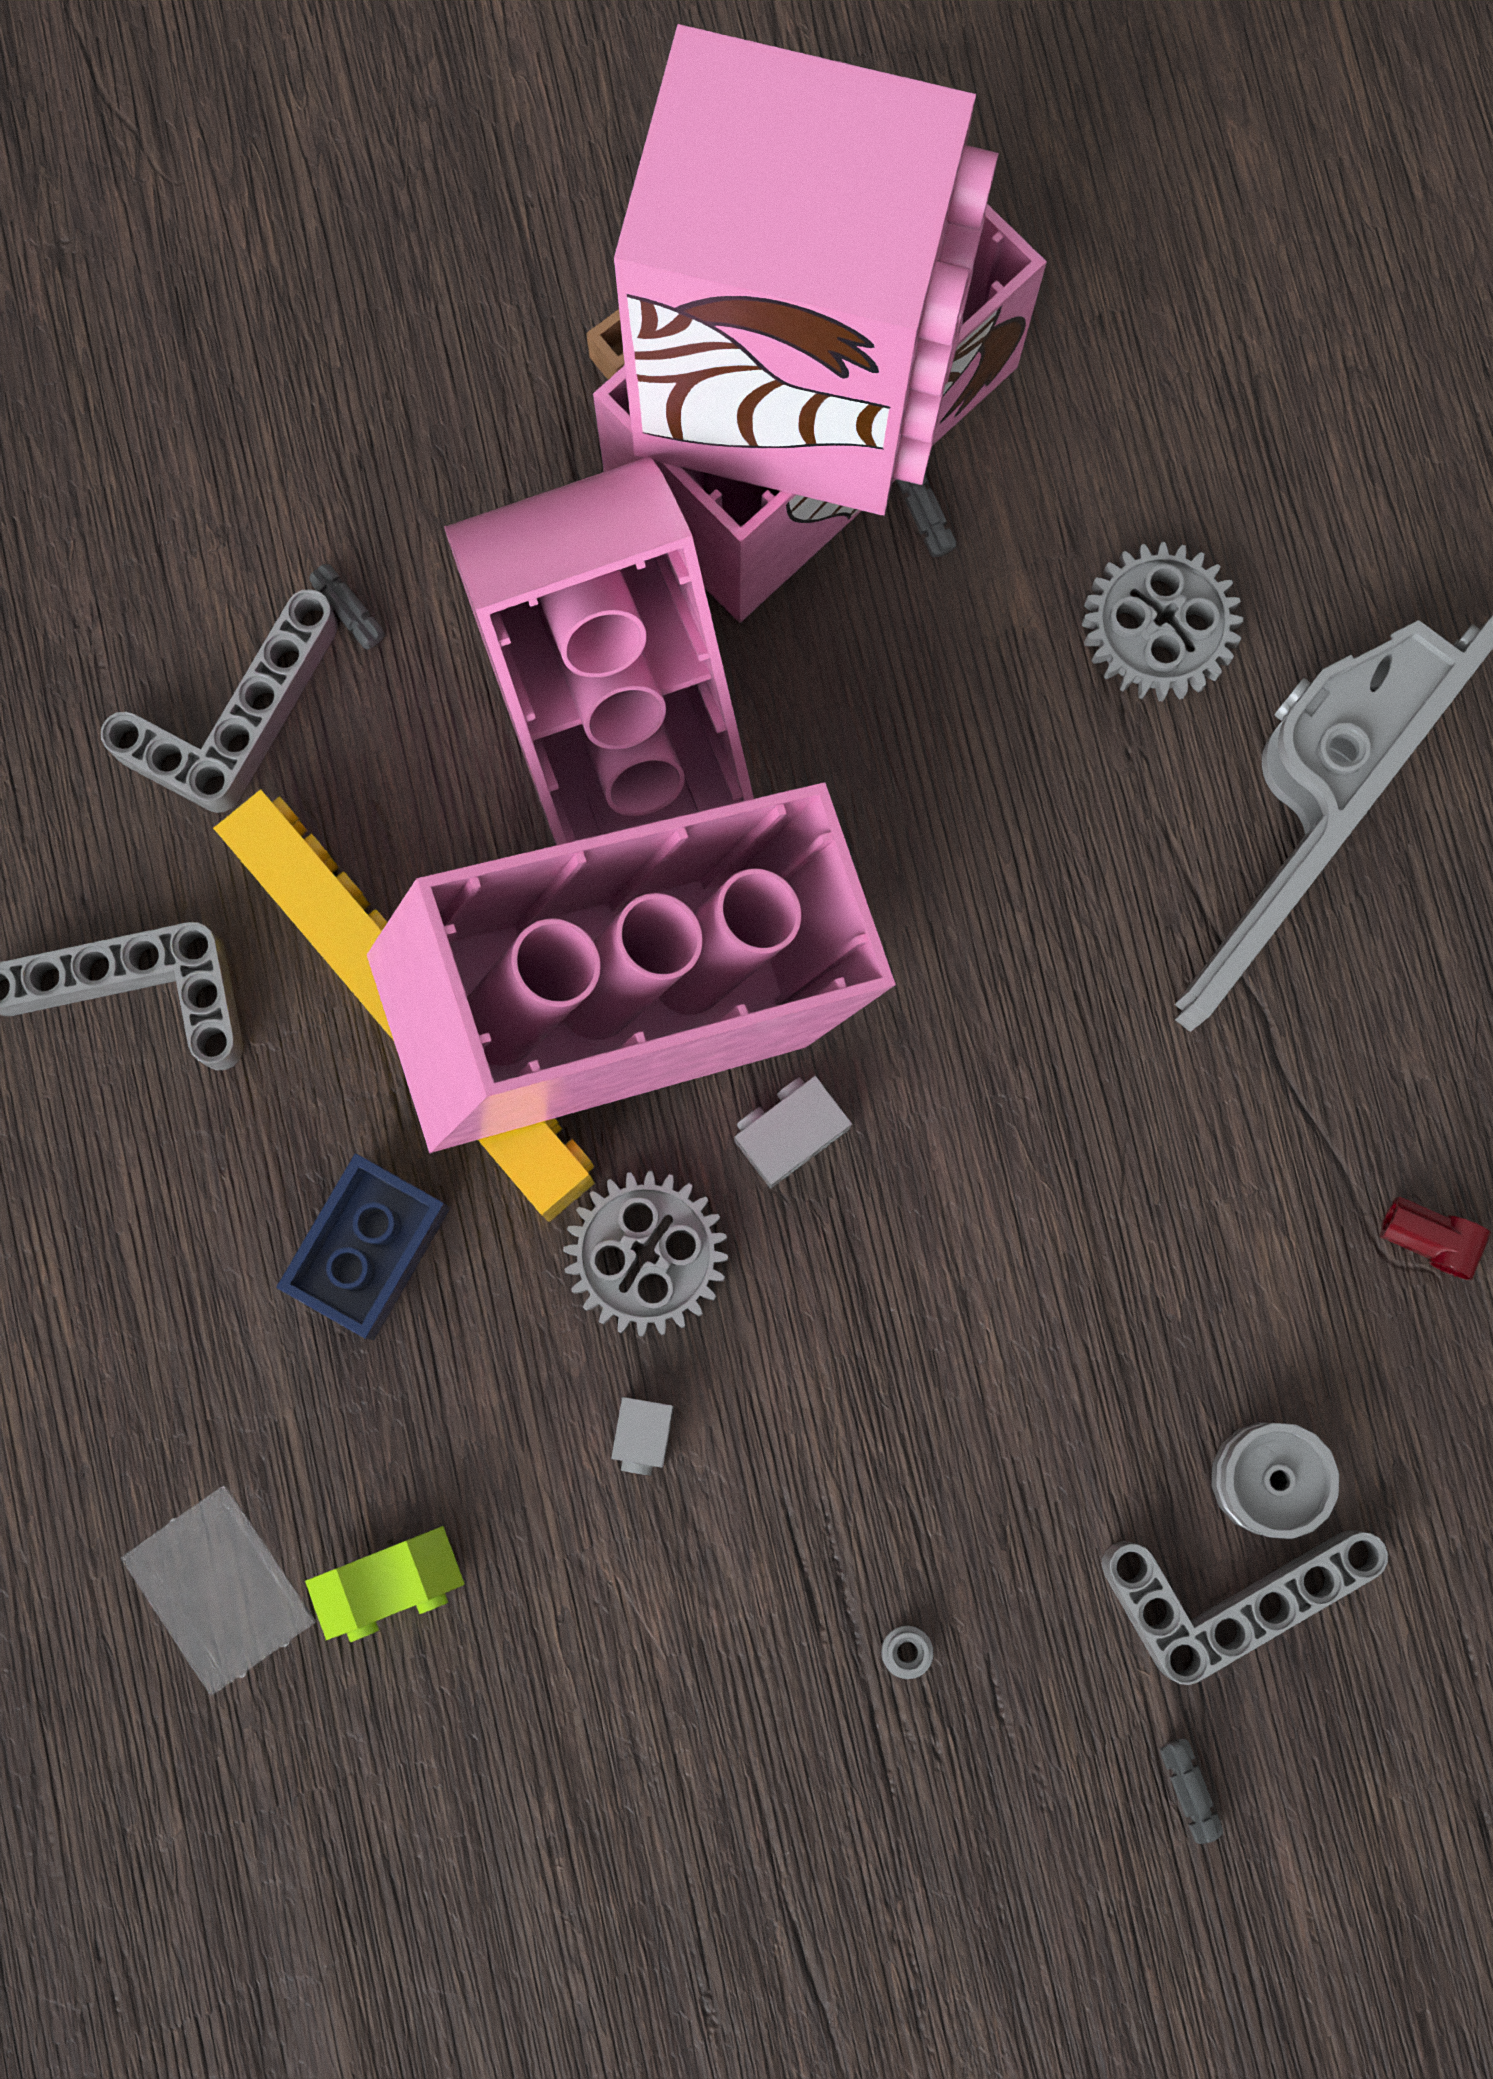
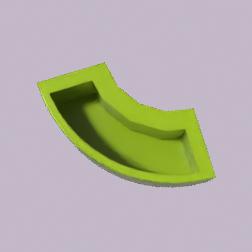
[305,1526,465,1642]

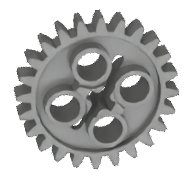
[1082,542,1243,701]
[563,1171,728,1337]

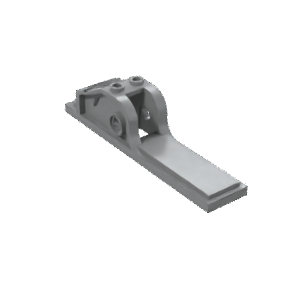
[1174,615,1493,1032]

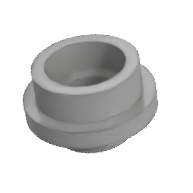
[881,1625,933,1679]

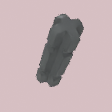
[896,476,956,557]
[309,564,385,650]
[1160,1738,1223,1844]

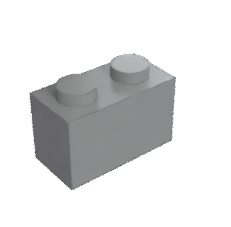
[734,1076,852,1189]

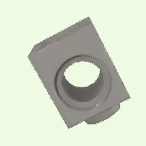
[611,1397,674,1476]

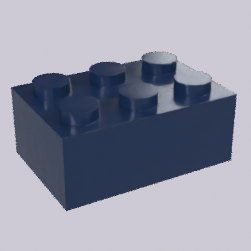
[276,1153,451,1340]

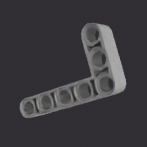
[101,589,338,813]
[0,922,243,1070]
[1102,1530,1388,1685]

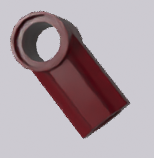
[1379,1196,1491,1280]

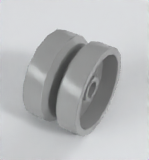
[1211,1422,1339,1539]

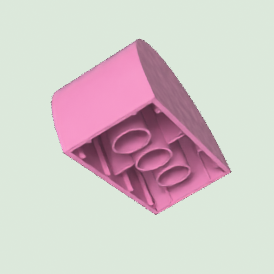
[444,457,754,845]

